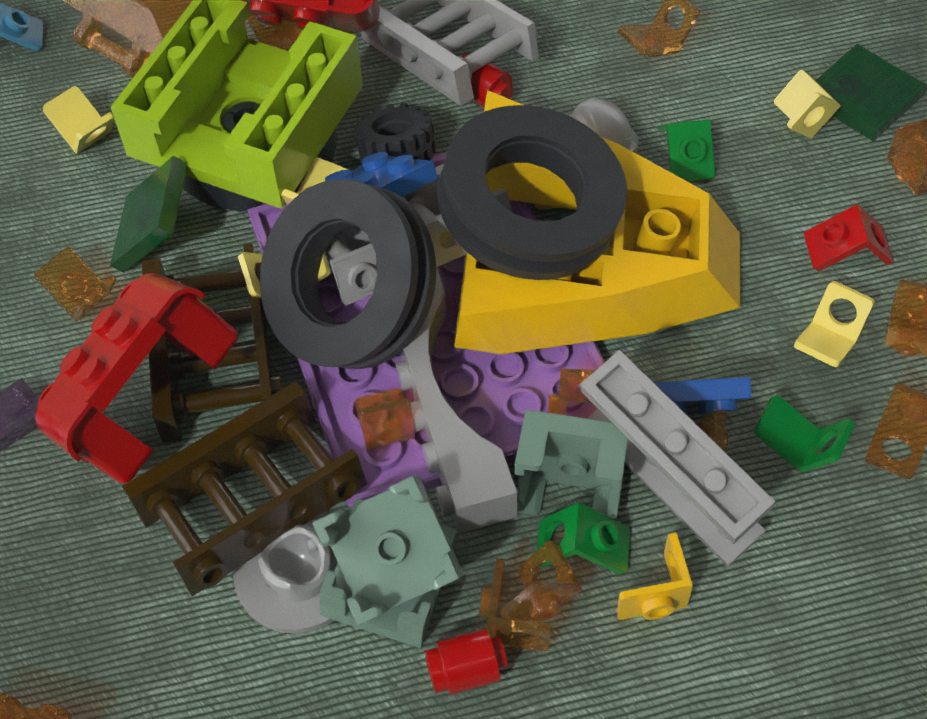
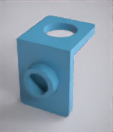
[0,3,43,51]

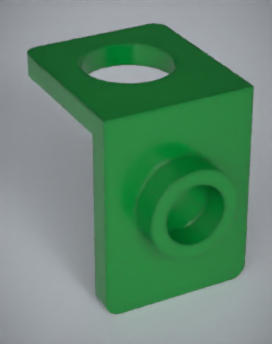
[658,119,715,182]
[754,395,856,473]
[536,502,630,575]

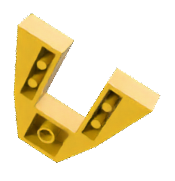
[454,90,740,354]

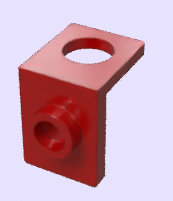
[804,204,894,271]

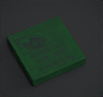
[815,44,927,142]
[110,155,187,273]

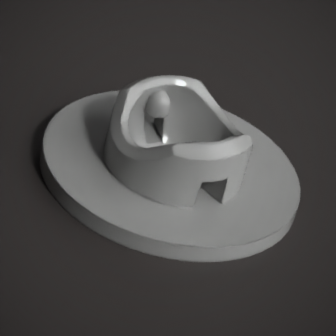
[233,514,338,633]

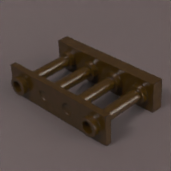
[142,243,283,442]
[122,381,367,597]

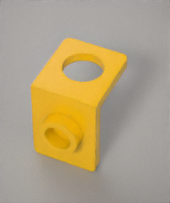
[616,532,693,620]

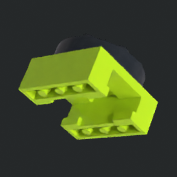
[111,0,363,212]

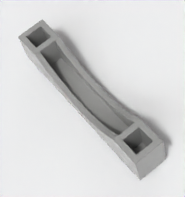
[396,267,517,533]

